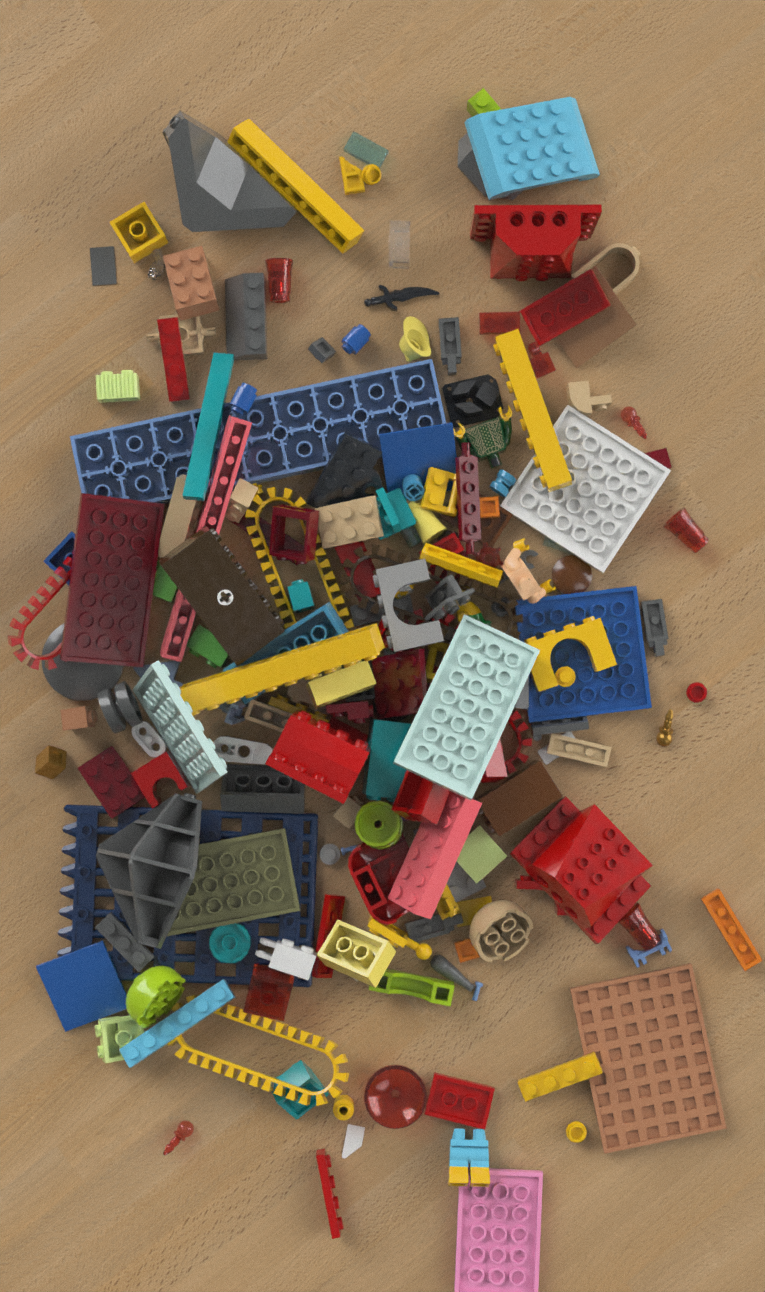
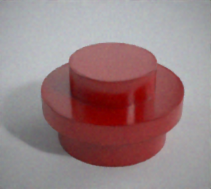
[686,682,707,703]

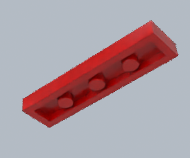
[157,317,190,402]
[312,894,346,978]
[316,1148,344,1239]

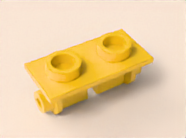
[436,884,460,920]

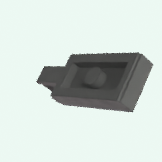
[438,317,462,376]
[641,599,668,657]
[405,913,464,942]

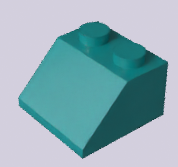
[271,1060,330,1120]

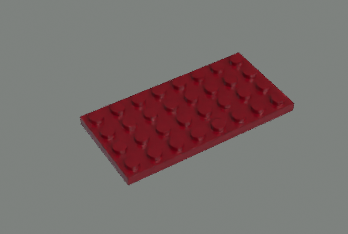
[60,493,165,667]

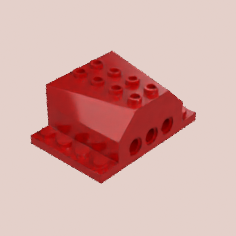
[470,204,602,281]
[265,710,371,804]
[509,796,653,945]

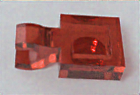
[527,341,556,380]

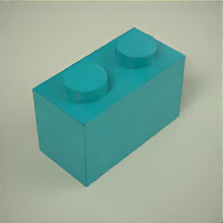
[287,579,316,613]

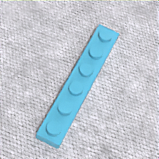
[119,979,236,1068]

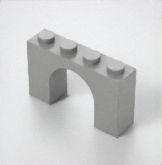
[373,559,444,653]

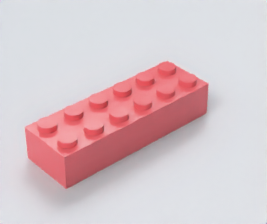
[388,791,482,919]

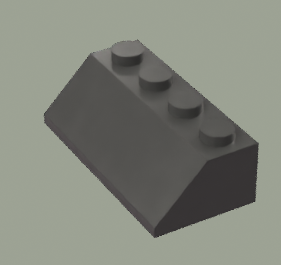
[225,273,268,360]
[220,764,306,814]

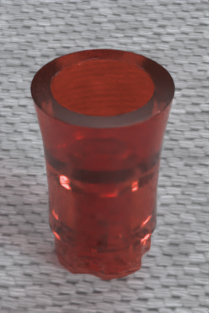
[265,258,294,303]
[663,507,709,553]
[618,903,661,951]

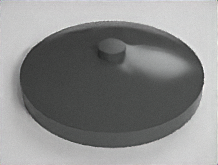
[42,624,124,701]

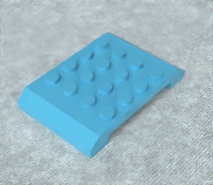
[464,97,600,200]

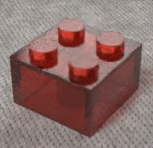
[243,964,294,1022]

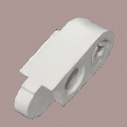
[213,736,273,765]

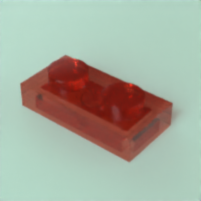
[479,312,521,335]

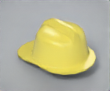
[399,316,431,362]

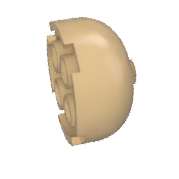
[469,900,533,963]

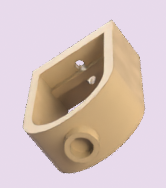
[569,243,640,295]

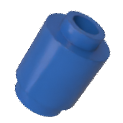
[341,324,371,355]
[230,382,257,415]

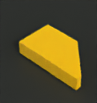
[339,156,365,195]

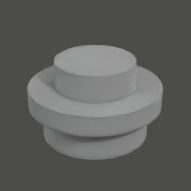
[320,844,340,865]

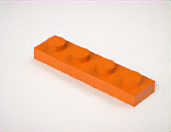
[701,888,763,971]

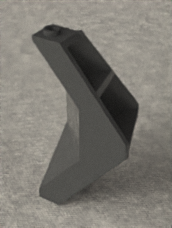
[162,110,297,232]
[96,793,202,949]

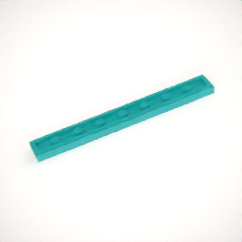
[182,353,235,501]

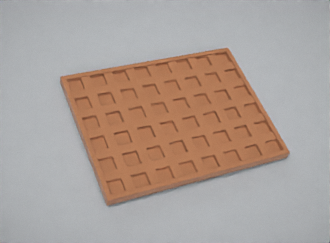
[569,963,727,1154]

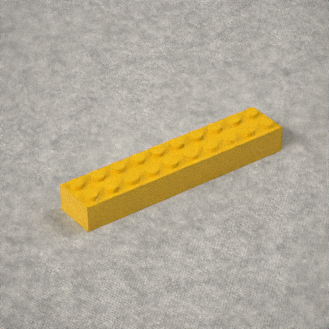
[179,623,385,716]

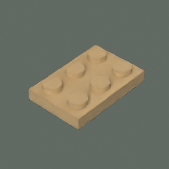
[315,495,384,549]

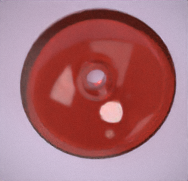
[364,1065,427,1129]

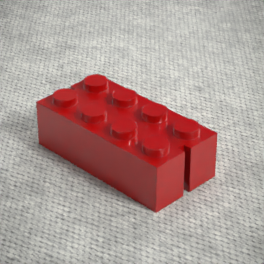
[391,770,450,825]

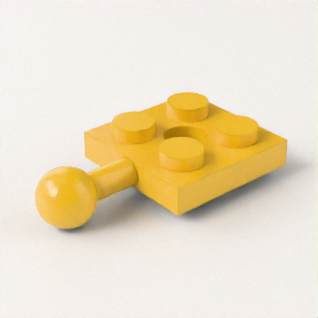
[367,916,432,960]

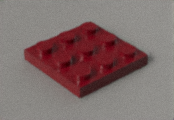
[372,649,428,720]

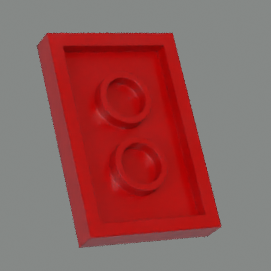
[424,1072,495,1130]

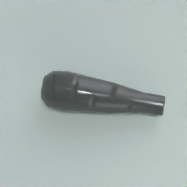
[430,954,475,992]

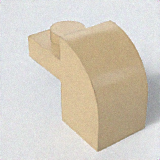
[566,381,612,417]

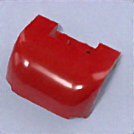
[348,833,410,925]

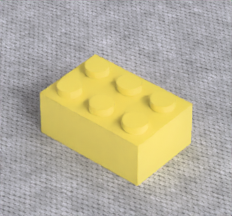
[306,660,376,709]
[317,920,396,988]

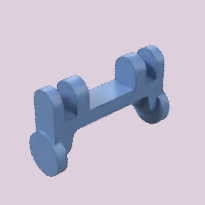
[626,928,672,968]

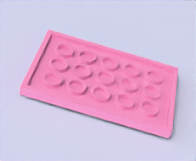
[454,1167,543,1292]

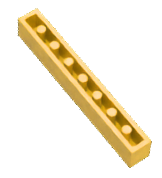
[227,119,365,254]
[493,329,572,492]

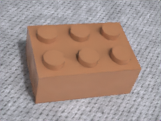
[163,246,220,321]

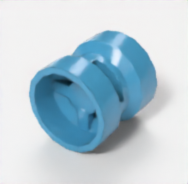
[489,469,517,497]
[402,474,424,501]

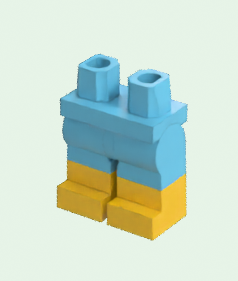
[448,1128,490,1187]

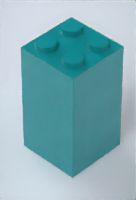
[362,719,411,802]

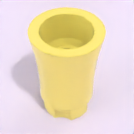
[408,498,447,545]

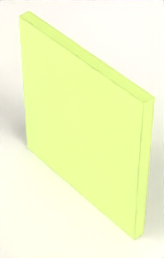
[457,825,507,884]

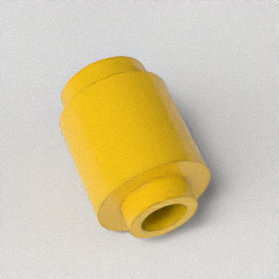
[333,1095,354,1121]

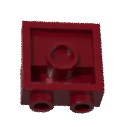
[326,701,374,724]

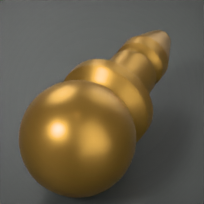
[656,709,674,747]

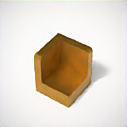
[35,745,67,779]

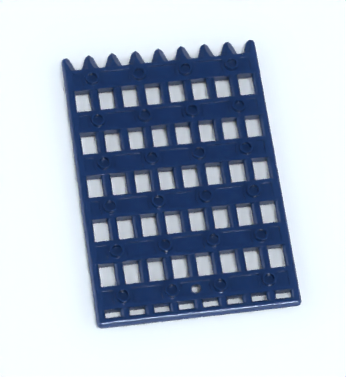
[57,804,318,987]

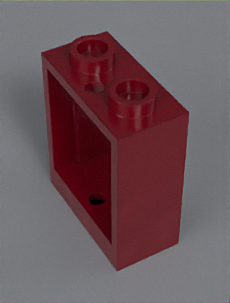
[269,504,319,564]

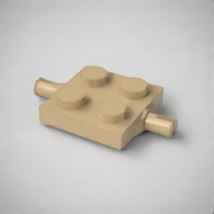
[146,314,216,356]

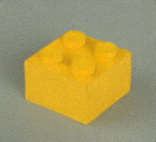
[109,201,169,263]

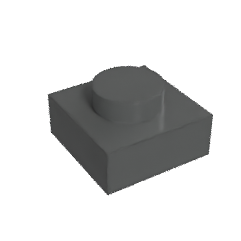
[308,337,336,363]

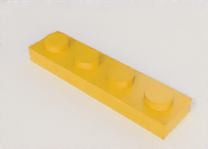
[419,543,503,587]
[517,1052,603,1102]

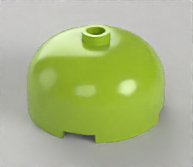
[126,966,186,1028]

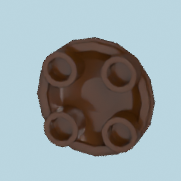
[552,555,592,594]

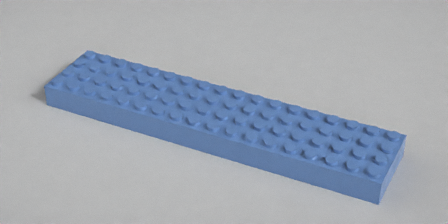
[70,359,446,504]

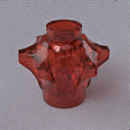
[472,542,504,568]

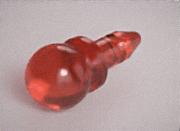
[621,406,647,439]
[163,1120,194,1156]

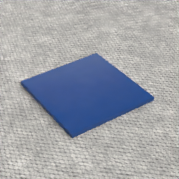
[379,423,457,498]
[36,941,127,1032]

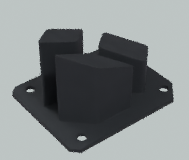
[442,374,503,428]

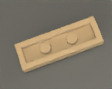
[546,733,612,767]

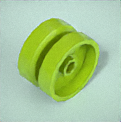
[355,801,404,850]

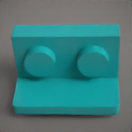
[376,487,416,540]

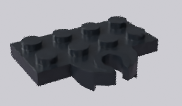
[306,431,382,508]

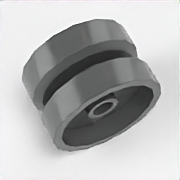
[97,681,143,734]

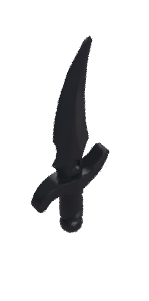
[364,285,440,311]

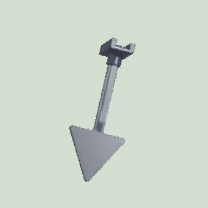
[134,661,250,725]

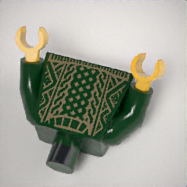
[453,406,512,469]

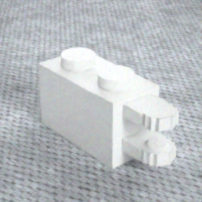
[255,938,317,980]

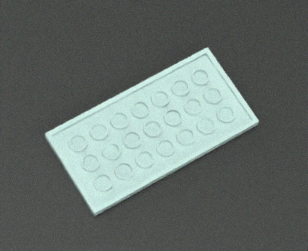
[393,614,540,801]

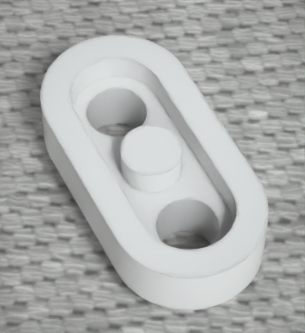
[132,721,167,757]

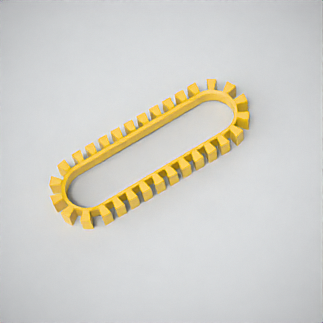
[245,487,354,629]
[167,995,349,1106]

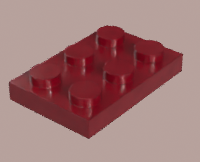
[77,746,145,820]

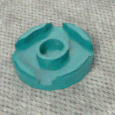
[209,923,251,964]

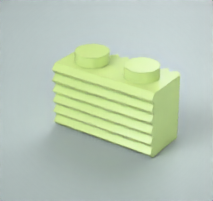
[95,370,140,403]

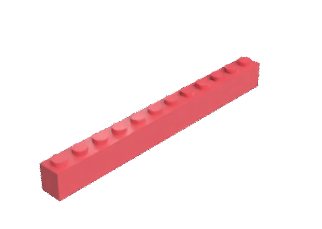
[160,415,252,662]

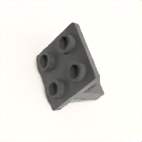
[425,575,475,621]

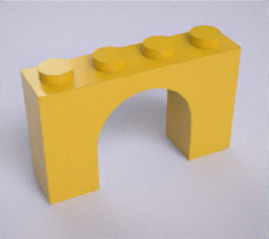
[524,616,617,692]

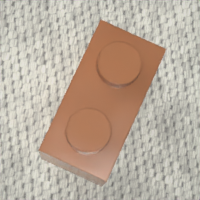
[60,706,98,731]

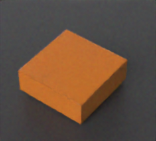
[479,496,500,519]
[454,938,480,963]

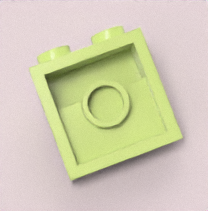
[95,1015,144,1063]

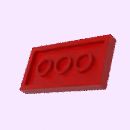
[520,269,611,347]

